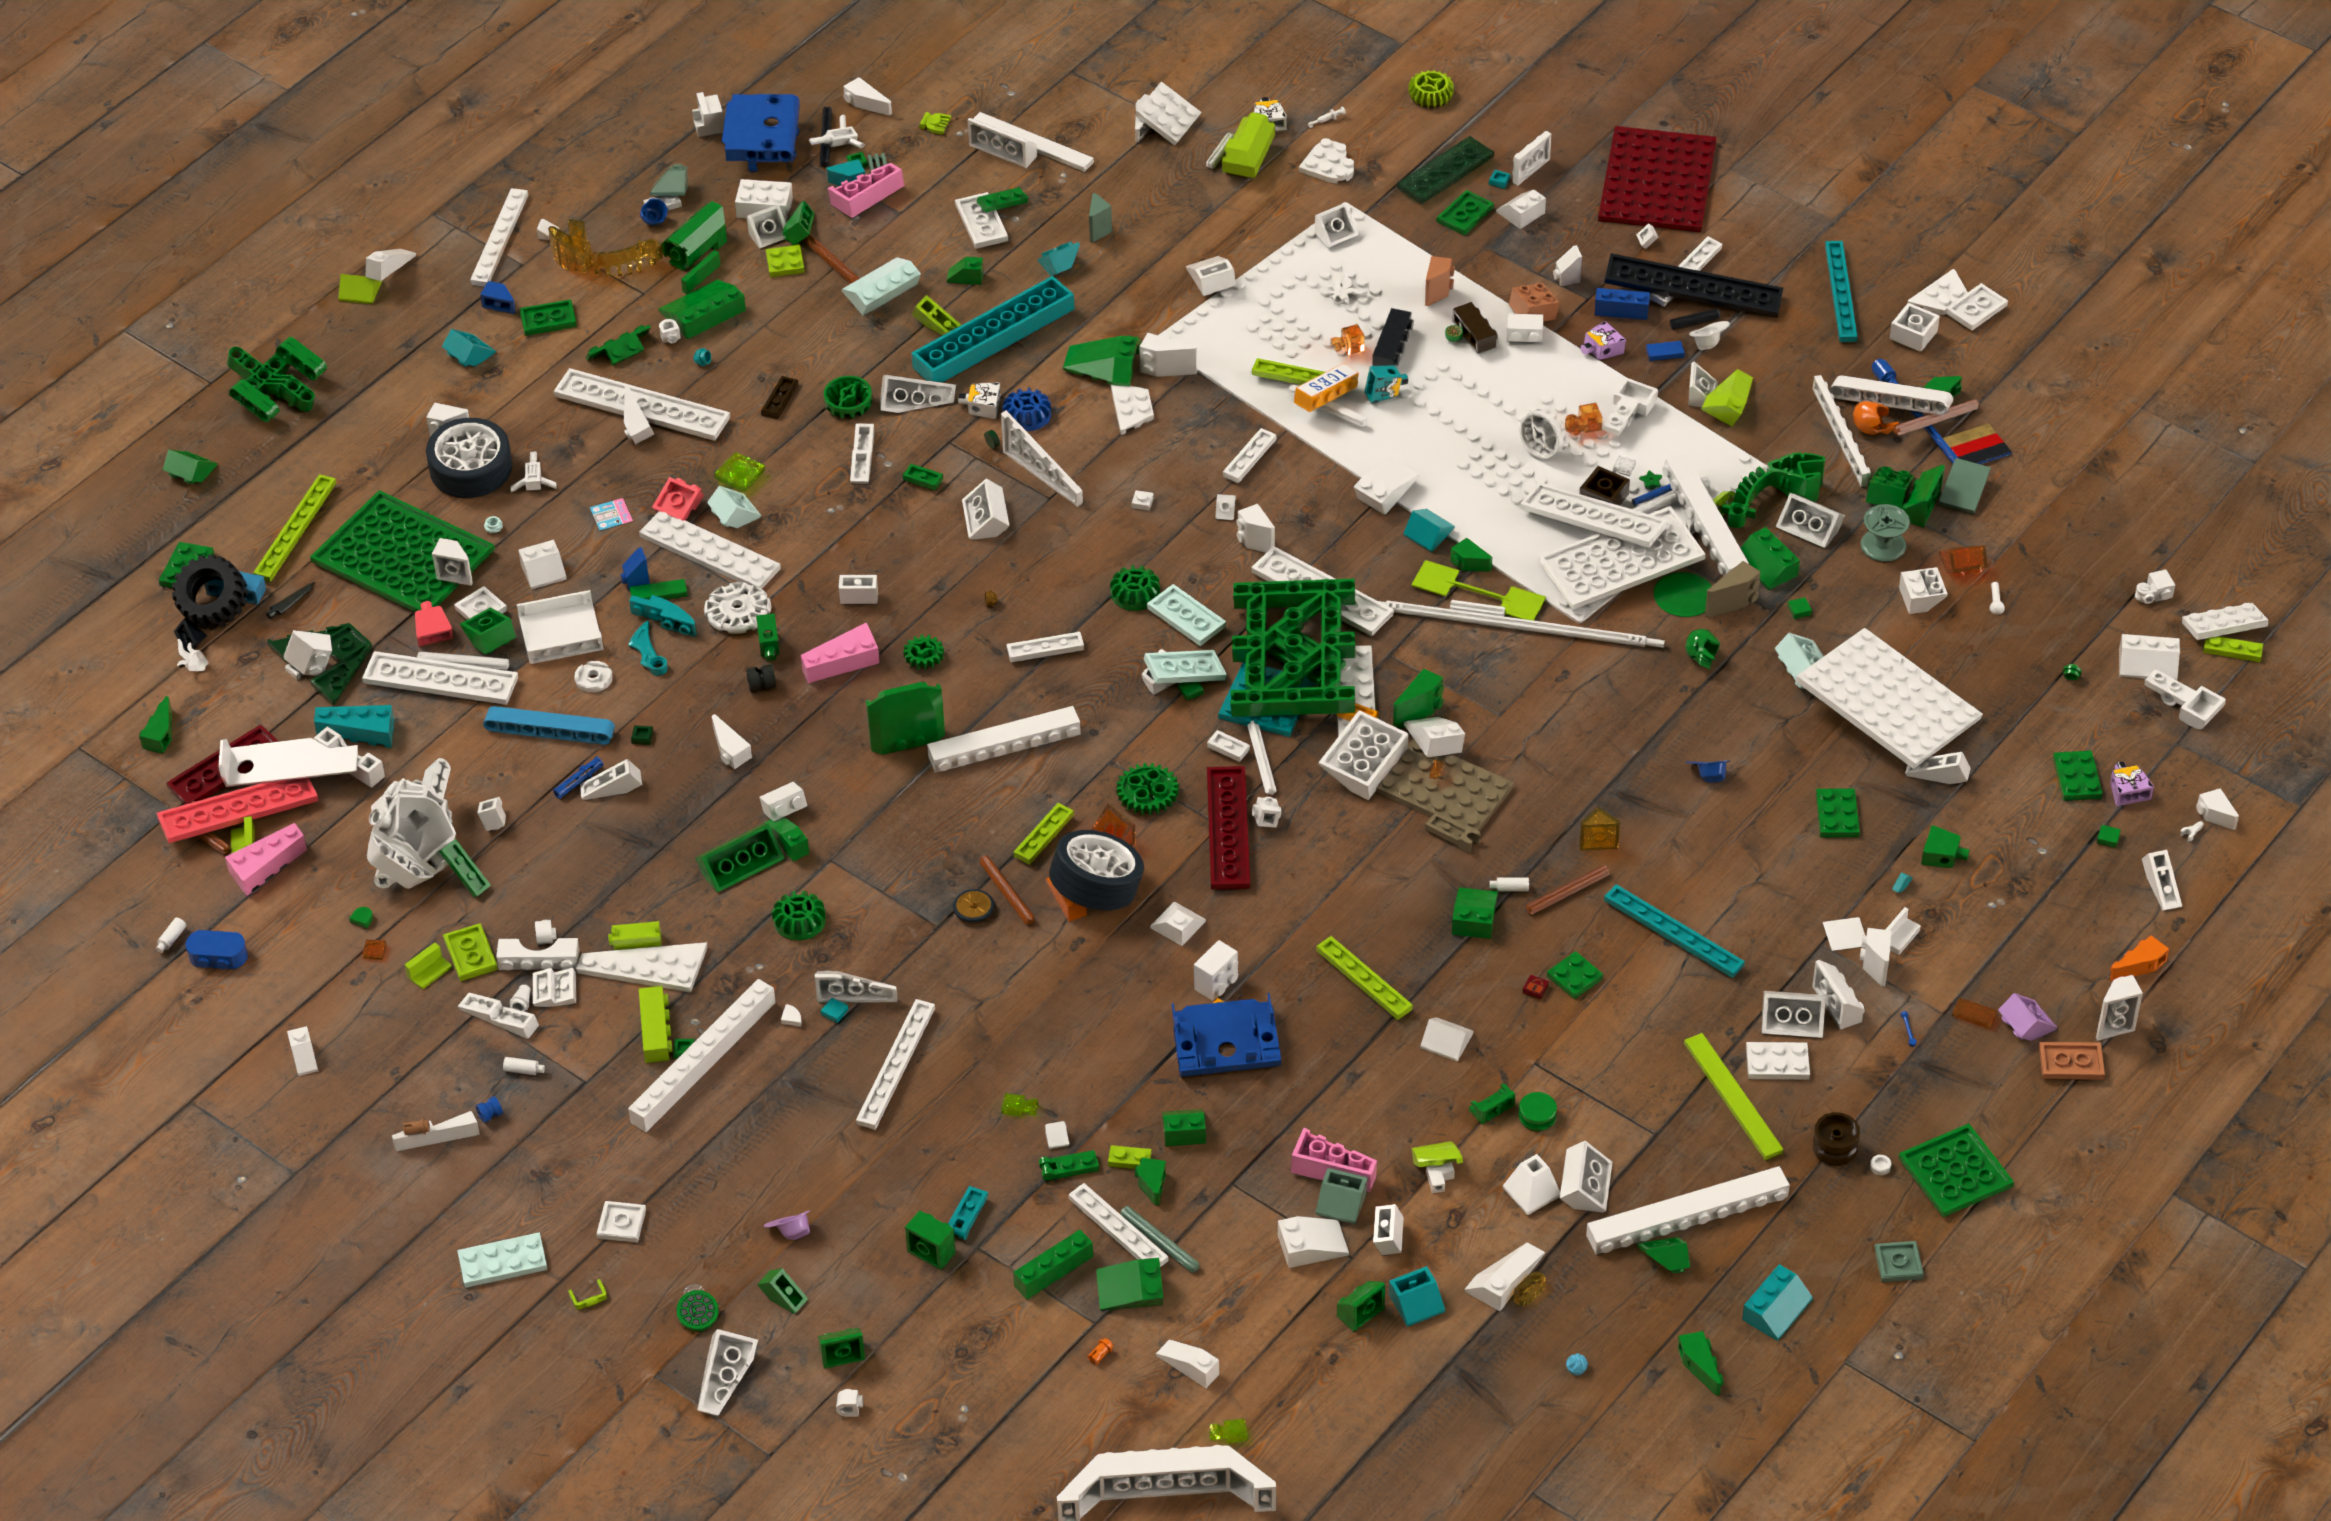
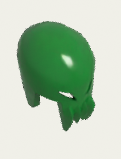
[1685,628,1720,669]

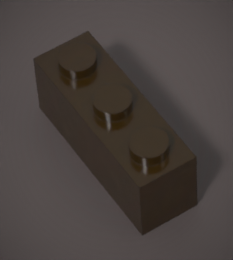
[1452,302,1498,354]

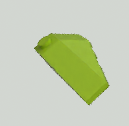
[1701,369,1753,427]

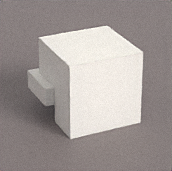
[692,92,724,137]

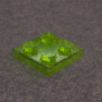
[714,452,765,492]

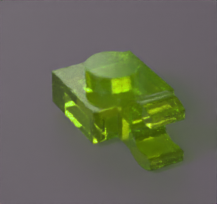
[1209,1418,1248,1443]

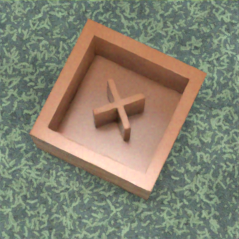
[1509,283,1560,322]

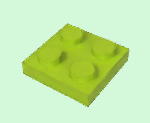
[765,245,805,277]

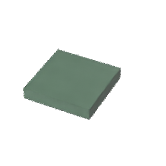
[1874,1241,1924,1282]

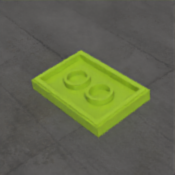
[443,923,498,981]

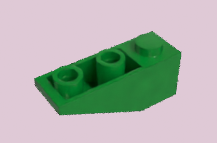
[139,696,172,754]
[1677,1331,1724,1396]

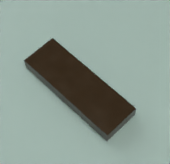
[761,376,799,419]

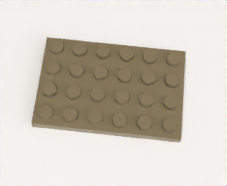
[1375,738,1514,831]

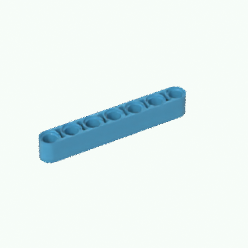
[483,706,615,745]

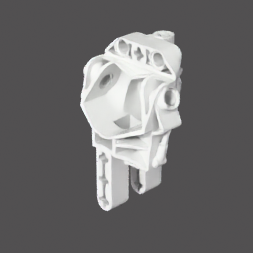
[367,758,456,889]

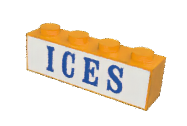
[1294,363,1359,412]

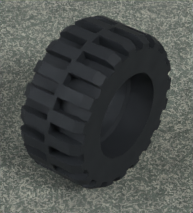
[172,555,248,629]

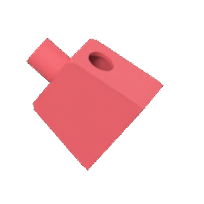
[415,601,453,647]

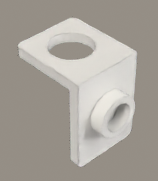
[1215,494,1236,520]

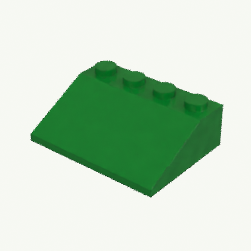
[658,280,746,339]

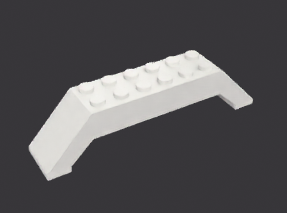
[1057,1445,1276,1521]

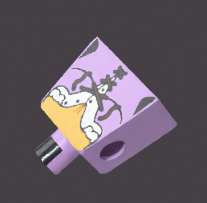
[1581,321,1626,360]
[2110,762,2154,806]

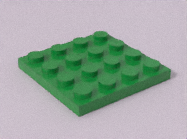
[1898,1123,2014,1217]

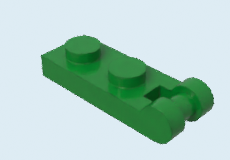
[1038,1150,1099,1181]

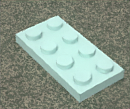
[1147,584,1226,646]
[1144,650,1227,684]
[457,1232,548,1288]

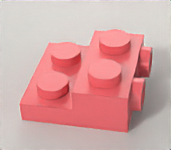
[652,477,704,521]

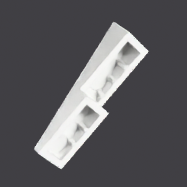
[850,424,875,484]
[458,993,539,1039]
[392,1111,480,1152]

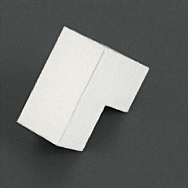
[1426,1162,1455,1194]

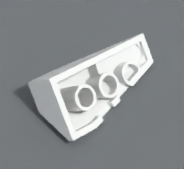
[880,375,956,413]
[1464,1243,1545,1311]

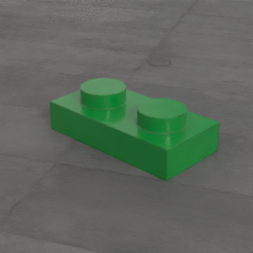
[903,464,943,490]

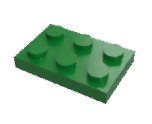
[158,542,214,588]
[2053,750,2103,801]
[1816,788,1860,838]

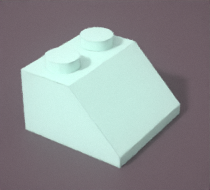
[707,486,762,528]

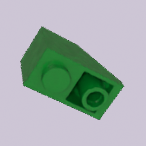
[1923,376,1962,397]

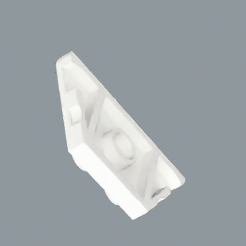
[1907,269,1968,316]
[1111,385,1154,435]

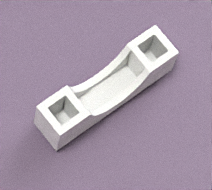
[314,727,385,788]
[496,938,580,970]

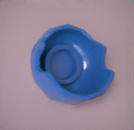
[640,198,668,226]

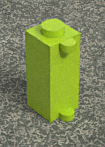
[608,921,662,951]

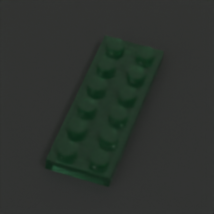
[1397,136,1494,205]

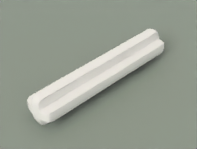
[1206,133,1234,169]
[1450,600,1505,617]

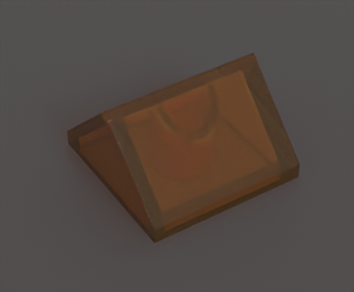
[1091,803,1136,846]

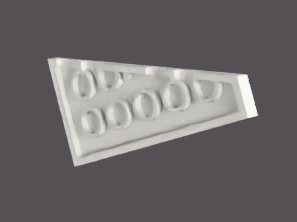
[1001,410,1083,507]
[576,942,708,993]

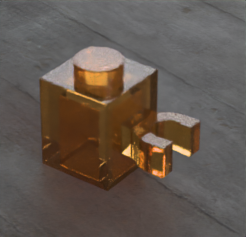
[1330,324,1365,355]

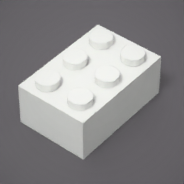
[735,179,793,221]

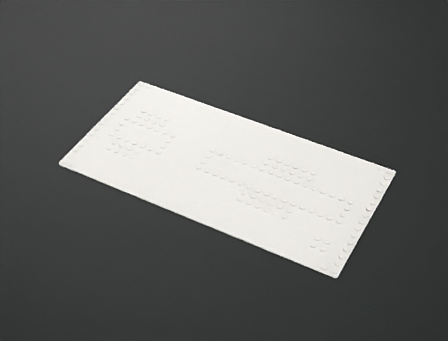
[1158,202,1767,624]

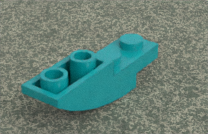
[629,595,697,637]

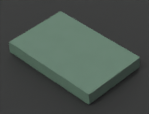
[1939,458,1991,514]

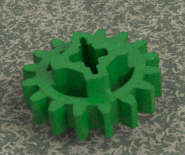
[903,634,944,670]

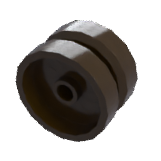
[1813,1112,1860,1166]

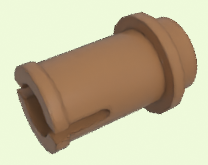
[403,1118,430,1135]

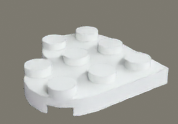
[1299,138,1354,184]

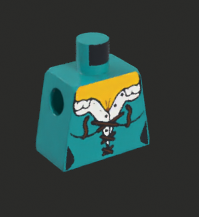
[1364,366,1408,404]

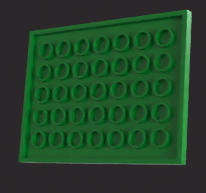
[310,490,495,612]

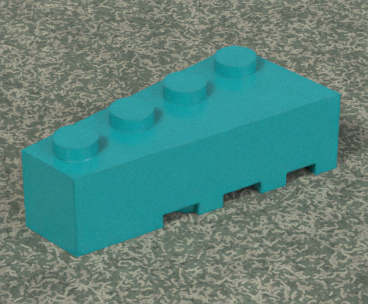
[314,705,395,748]

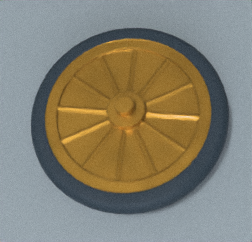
[953,889,995,922]

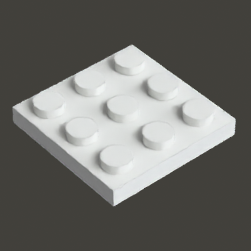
[1135,82,1201,145]

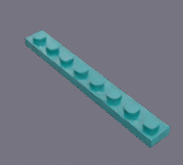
[1825,241,1858,342]
[1604,884,1745,978]

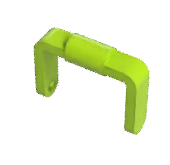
[568,1279,607,1310]

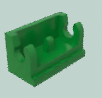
[1469,1083,1515,1125]

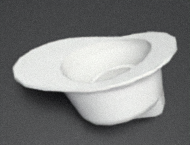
[1689,321,1730,351]

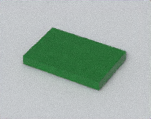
[1436,190,1494,236]
[519,299,577,336]

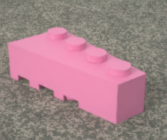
[828,163,905,218]
[801,622,880,683]
[225,823,307,896]
[1291,1128,1377,1192]

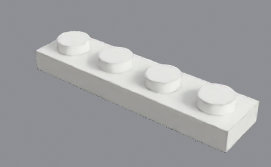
[1223,428,1276,483]
[1007,632,1084,663]

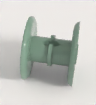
[1860,504,1910,562]

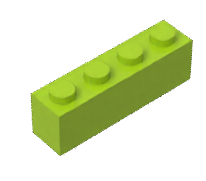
[639,986,673,1063]

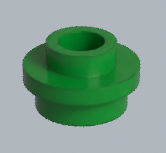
[2062,664,2082,680]

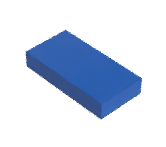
[1646,341,1685,361]

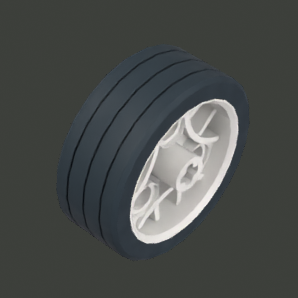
[426,418,512,498]
[1049,830,1144,910]

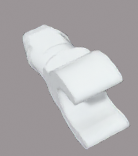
[2180,821,2204,842]

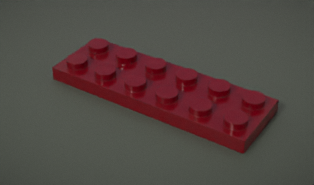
[166,724,279,805]

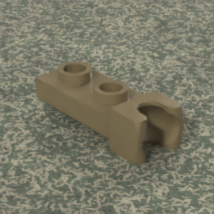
[1425,812,1481,853]

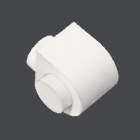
[659,319,681,343]
[535,920,557,945]
[836,1389,863,1417]

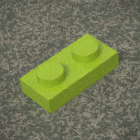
[1108,1145,1152,1169]

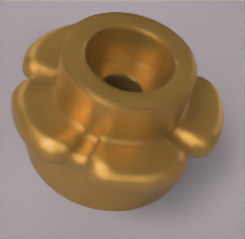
[985,589,997,608]

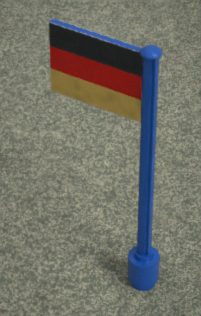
[1871,359,2012,464]

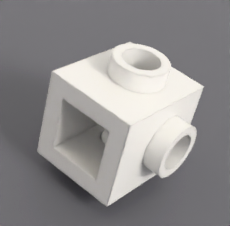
[1252,797,1281,828]

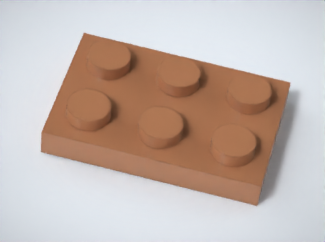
[2039,1042,2105,1080]

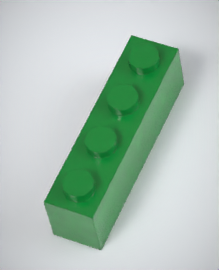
[1013,1229,1093,1300]

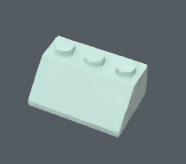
[1775,633,1824,689]

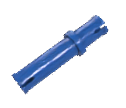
[553,756,604,799]

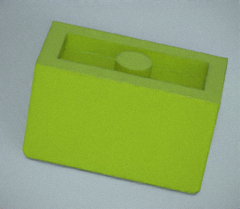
[231,816,255,854]
[404,943,452,989]

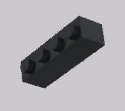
[1372,308,1414,366]

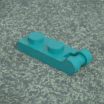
[948,1186,988,1240]

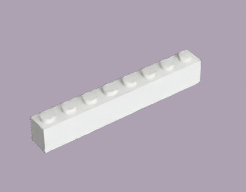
[1662,453,1749,576]
[927,706,1081,773]

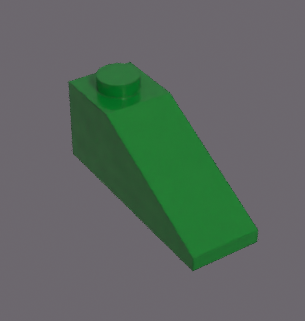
[783,200,815,246]
[764,817,809,862]

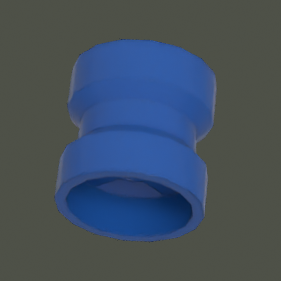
[475,1096,503,1123]

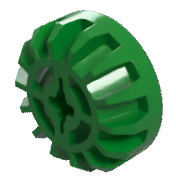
[823,376,873,419]
[1110,565,1160,611]
[772,891,826,941]

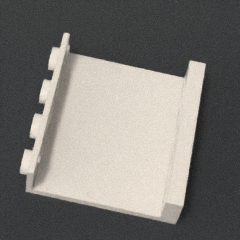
[517,590,604,664]

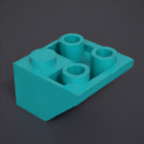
[1037,241,1080,276]

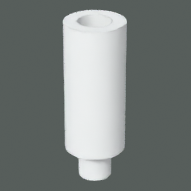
[1489,877,1529,892]
[156,918,187,953]
[503,1057,545,1076]

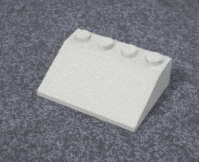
[1319,710,1408,800]

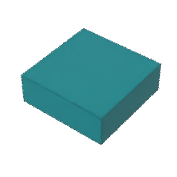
[1488,170,1511,189]
[821,998,849,1023]

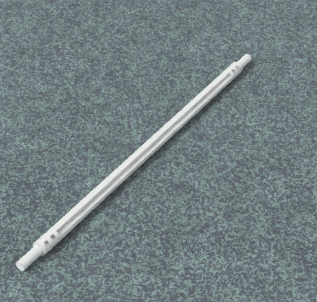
[1367,600,1665,648]

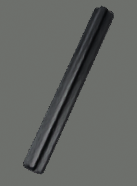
[820,106,832,167]

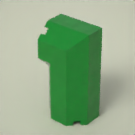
[661,201,727,271]

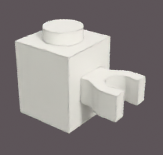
[478,797,506,831]

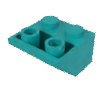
[1389,1266,1445,1327]

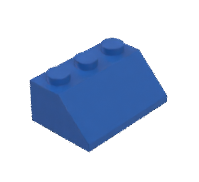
[1594,288,1650,320]

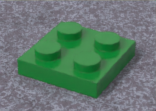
[1547,951,1603,999]

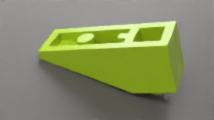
[912,295,961,336]

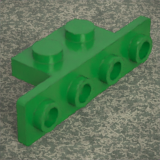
[586,325,651,366]

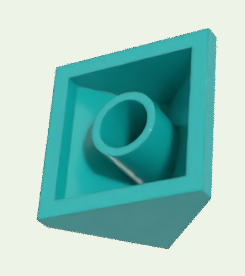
[1403,508,1455,553]

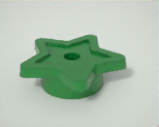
[1639,470,1662,489]

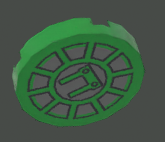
[677,1290,718,1332]

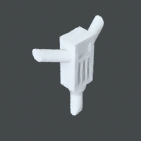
[809,115,865,148]
[511,451,557,493]

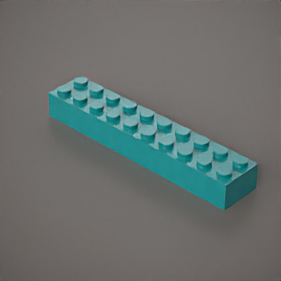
[911,276,1075,383]

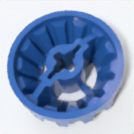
[1003,388,1051,431]

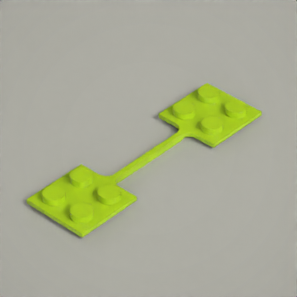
[1411,560,1546,621]

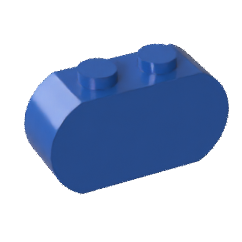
[186,930,248,969]

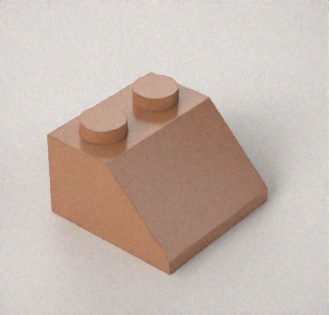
[1425,256,1455,306]

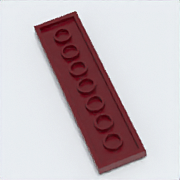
[1207,766,1250,890]

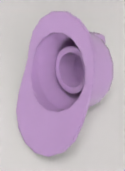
[764,1210,810,1240]

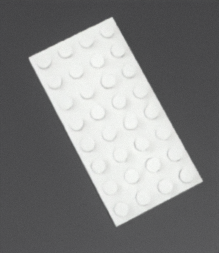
[1539,506,1705,610]

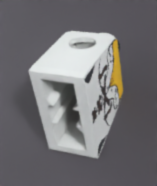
[1254,97,1287,131]
[958,382,1001,419]

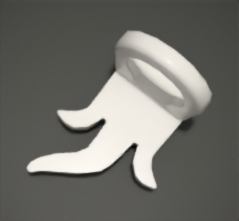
[177,639,209,671]

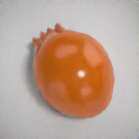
[1853,401,1899,436]

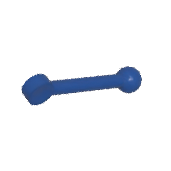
[1901,1011,1917,1047]

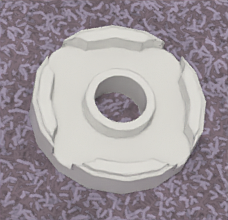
[574,661,613,693]

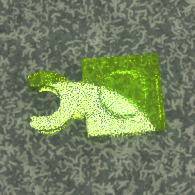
[1001,1093,1039,1116]

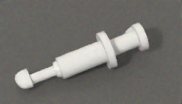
[1308,106,1346,128]

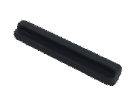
[1669,309,1720,329]

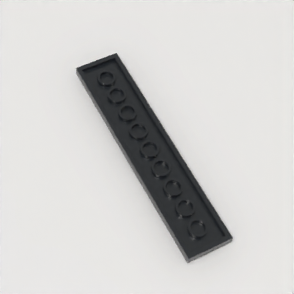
[1604,253,1783,318]

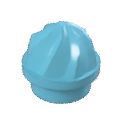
[1566,1353,1588,1375]

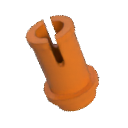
[1087,1338,1113,1365]

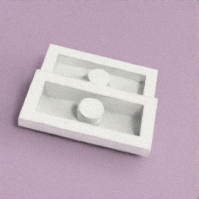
[533,967,576,1007]

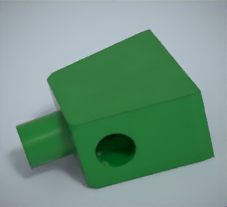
[756,613,780,661]
[1921,825,1970,868]

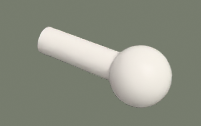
[1990,582,2005,615]

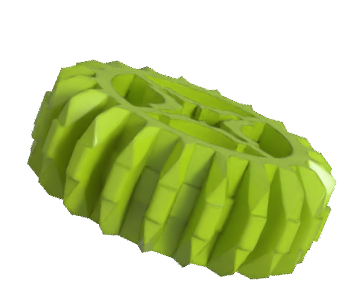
[1408,69,1454,108]

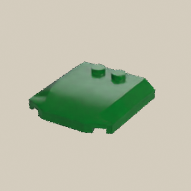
[865,682,945,755]

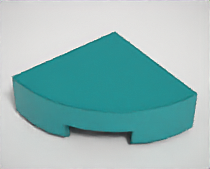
[1892,873,1913,893]

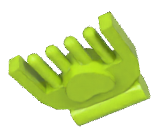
[919,112,951,135]

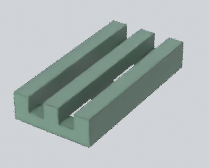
[868,153,887,172]

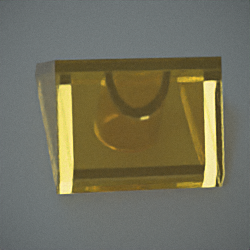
[1579,807,1620,850]

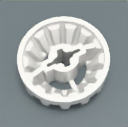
[1519,409,1566,459]

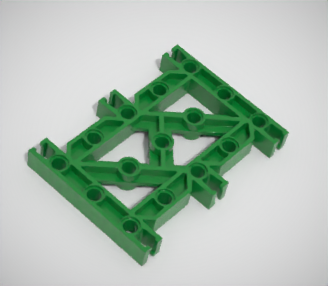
[1230,578,1356,717]

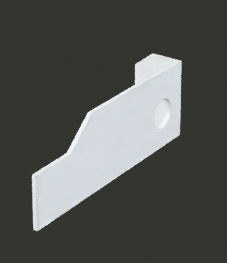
[219,738,358,787]

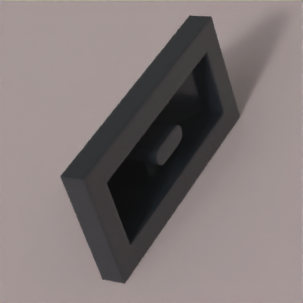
[174,618,207,653]

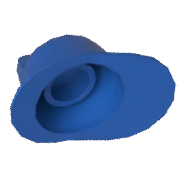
[1686,760,1730,783]

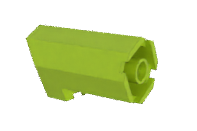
[1222,112,1275,178]

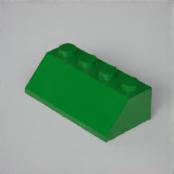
[695,824,785,893]

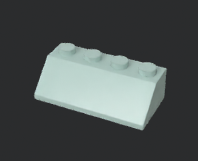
[842,257,921,316]

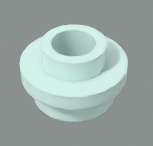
[484,516,503,533]

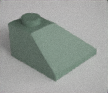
[650,164,688,196]

